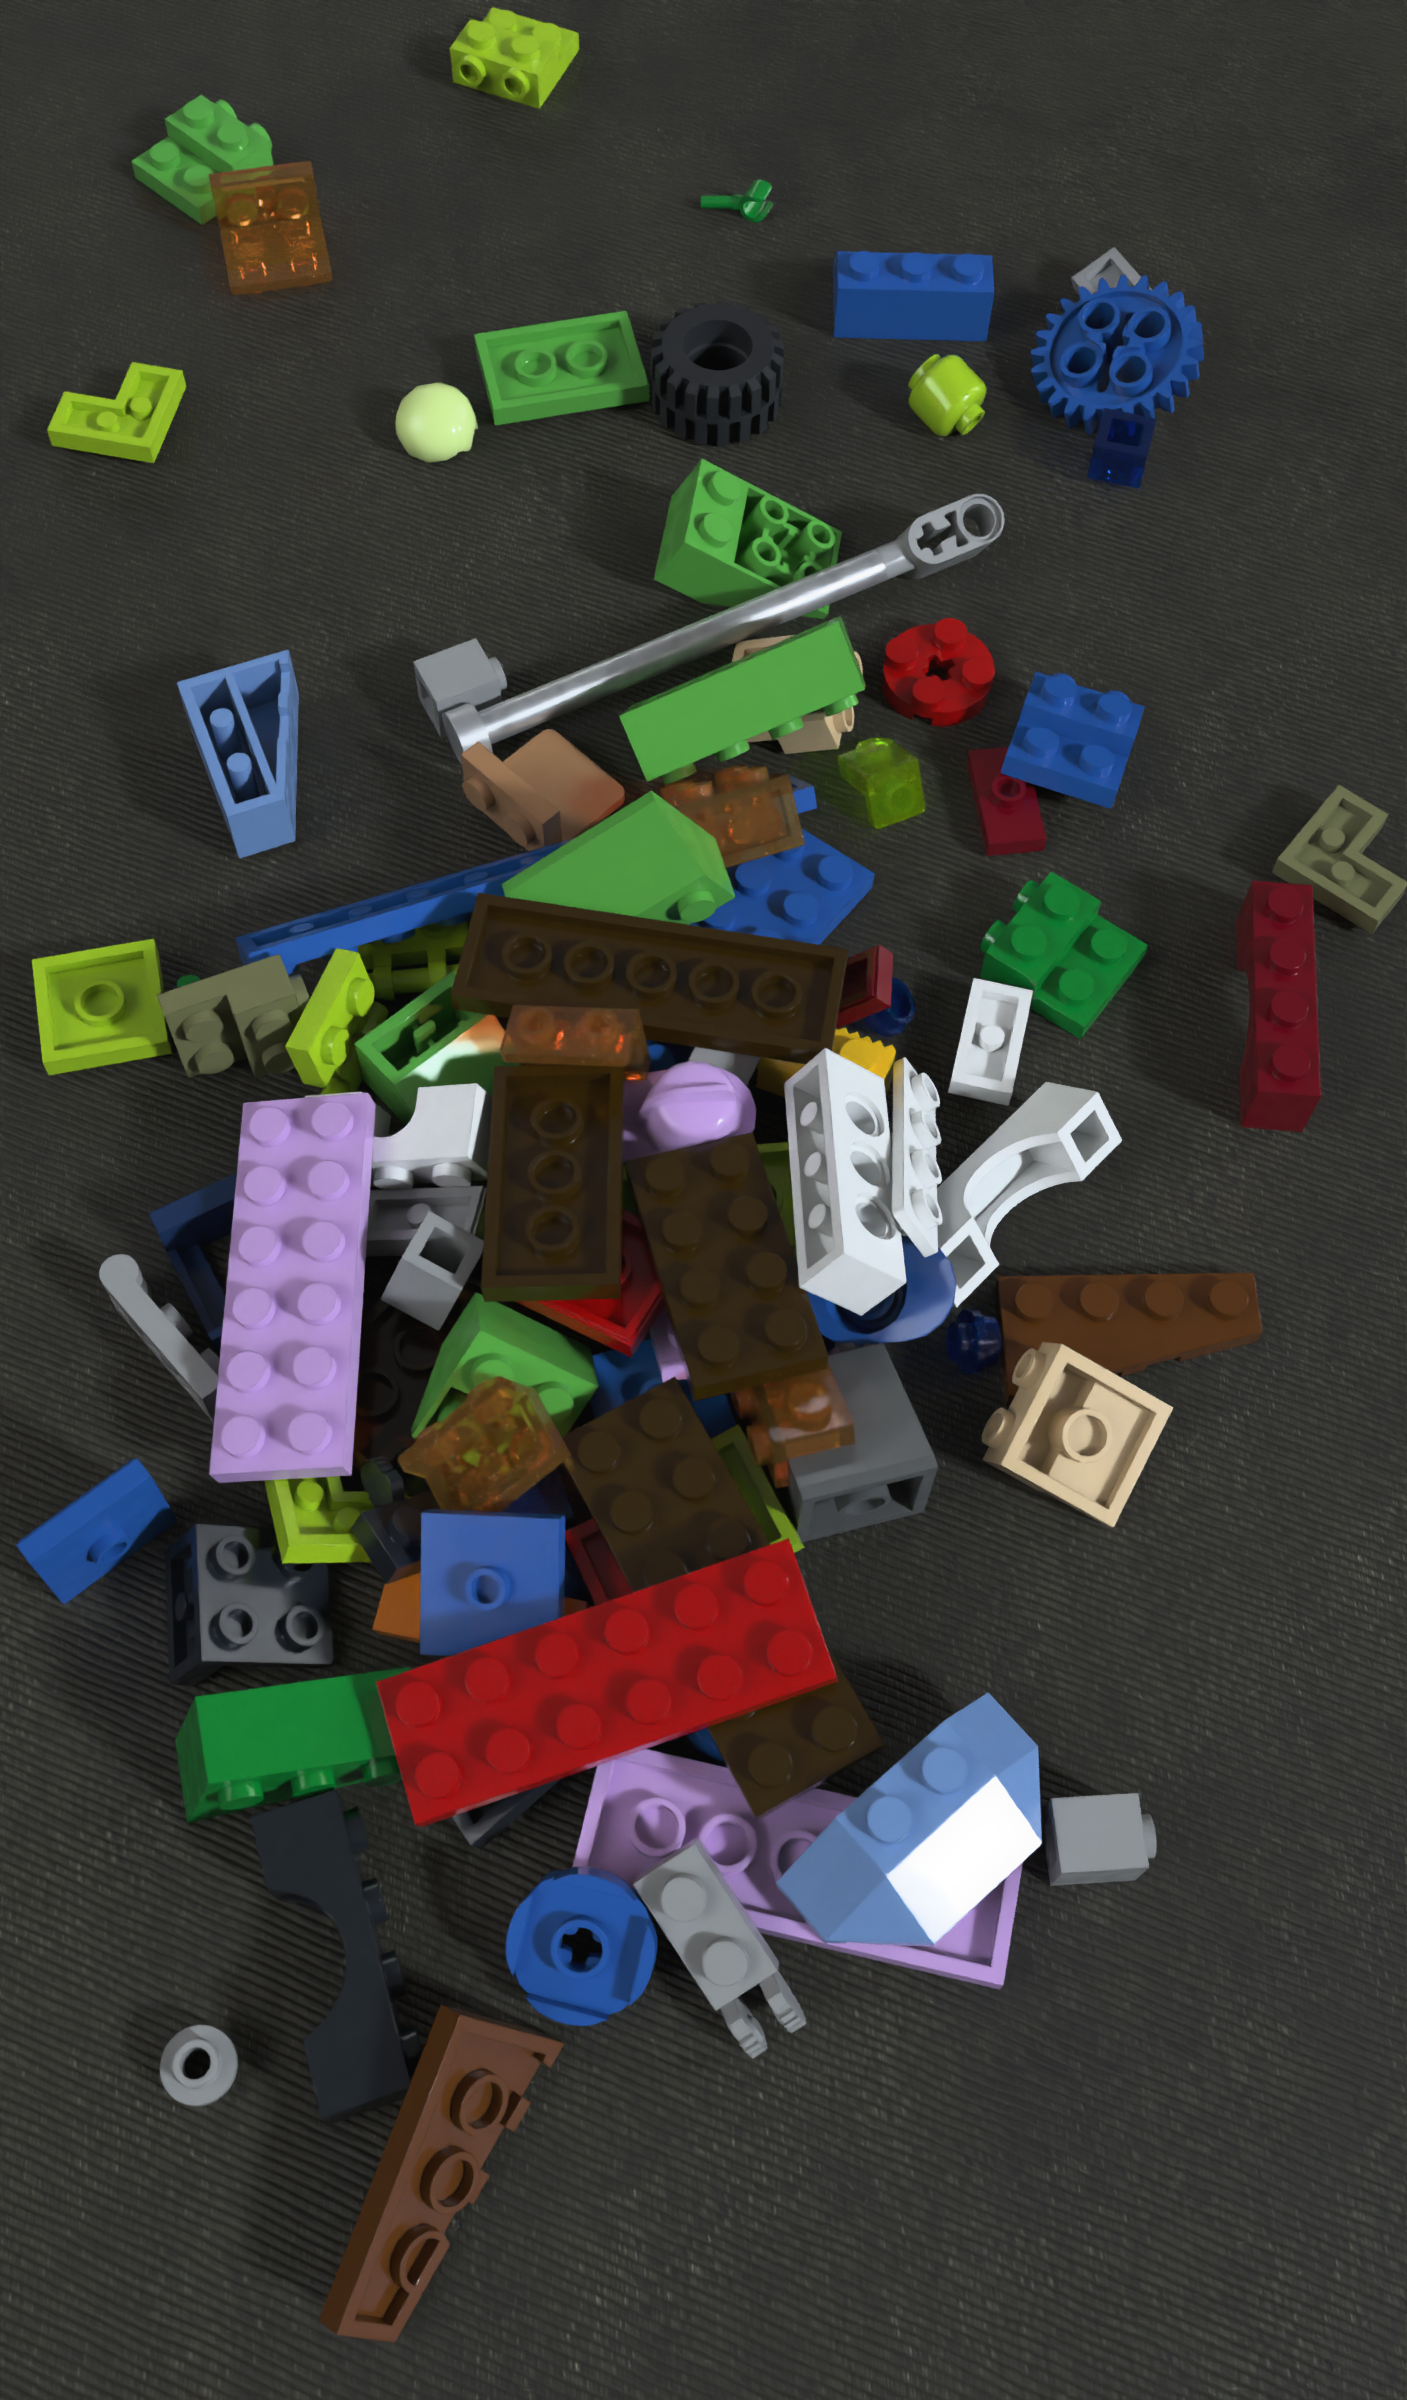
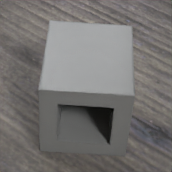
[413,638,507,739]
[380,1211,484,1331]
[1041,1793,1157,1886]

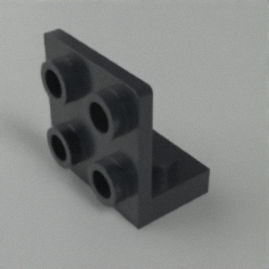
[165,1524,334,1686]

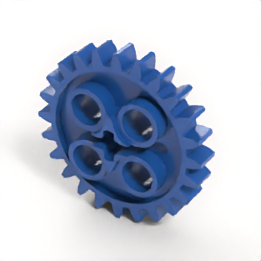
[1031,274,1204,436]

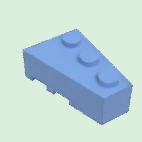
[177,649,299,859]

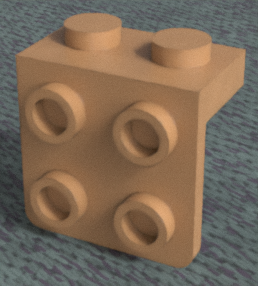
[461,729,625,851]

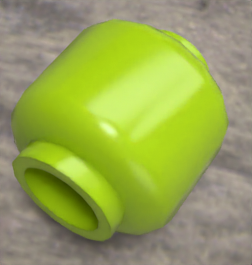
[908,354,987,437]

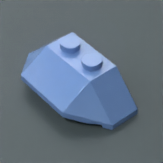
[776,1693,1042,1946]

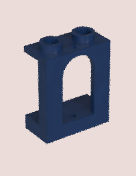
[148,1173,237,1359]

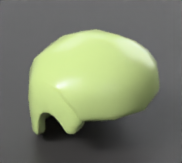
[396,382,478,463]

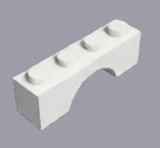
[901,1082,1122,1307]

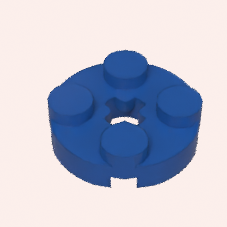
[506,1867,658,2026]

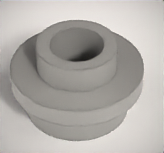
[160,2025,238,2106]

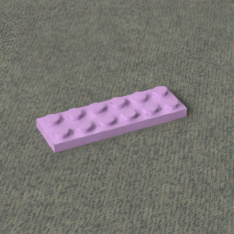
[209,1093,376,1483]
[573,1749,1023,1989]

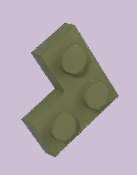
[1272,785,1407,934]

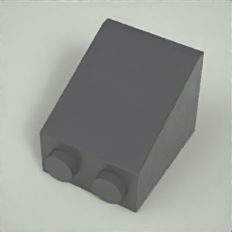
[752,1342,938,1542]

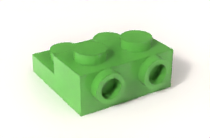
[131,95,275,225]

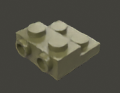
[157,954,310,1079]

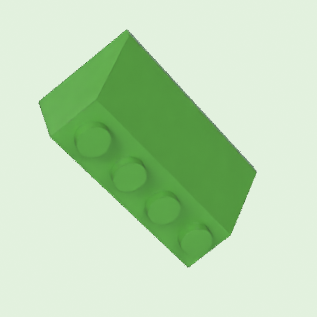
[619,615,866,785]

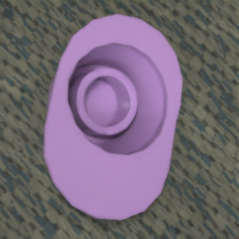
[624,1061,757,1162]

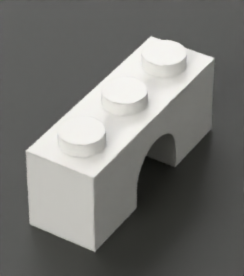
[305,1083,492,1190]

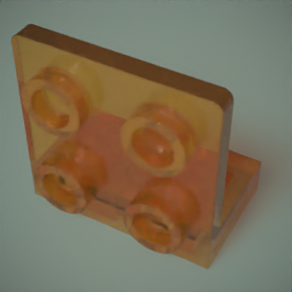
[209,160,333,295]
[659,764,805,868]

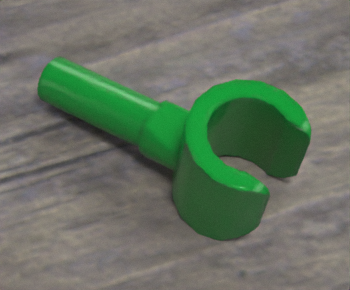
[701,180,774,223]

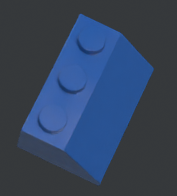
[833,251,994,341]

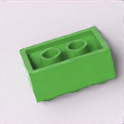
[502,790,736,925]

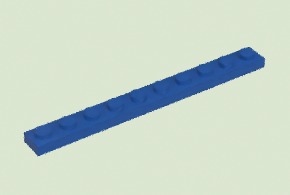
[235,775,817,975]

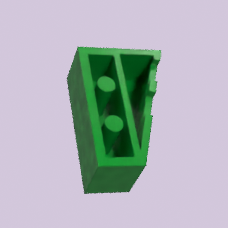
[175,1667,411,1824]

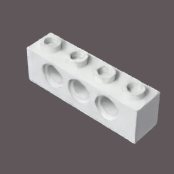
[784,1048,907,1316]

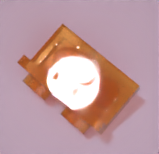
[500,1005,651,1081]
[731,1364,855,1488]
[398,1376,571,1512]

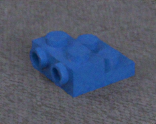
[1000,672,1145,809]

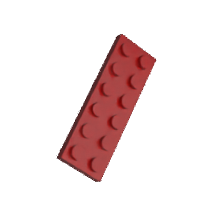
[376,1538,838,1827]

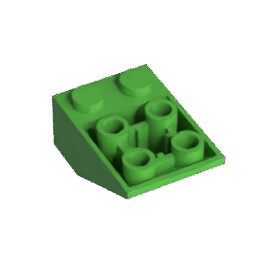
[654,459,842,619]

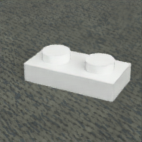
[948,978,1033,1106]

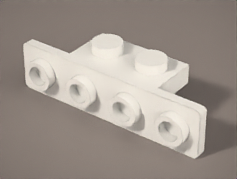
[890,1057,943,1258]

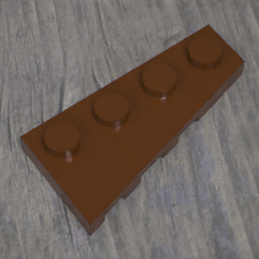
[995,1273,1263,1406]
[318,2005,565,2343]

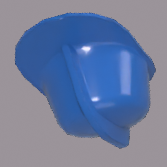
[807,1236,957,1345]

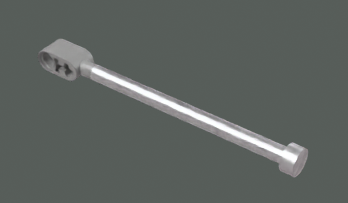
[442,494,1004,764]

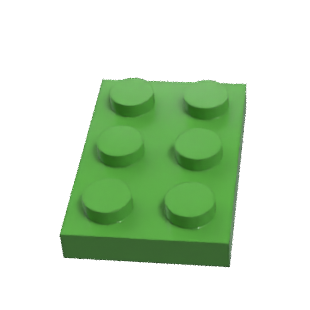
[474,310,649,426]

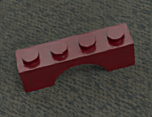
[1236,881,1321,1132]

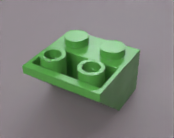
[354,971,525,1125]
[411,1292,599,1490]

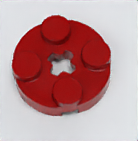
[881,618,995,727]

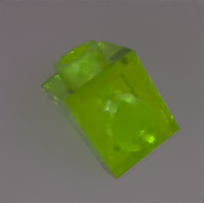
[837,737,926,829]

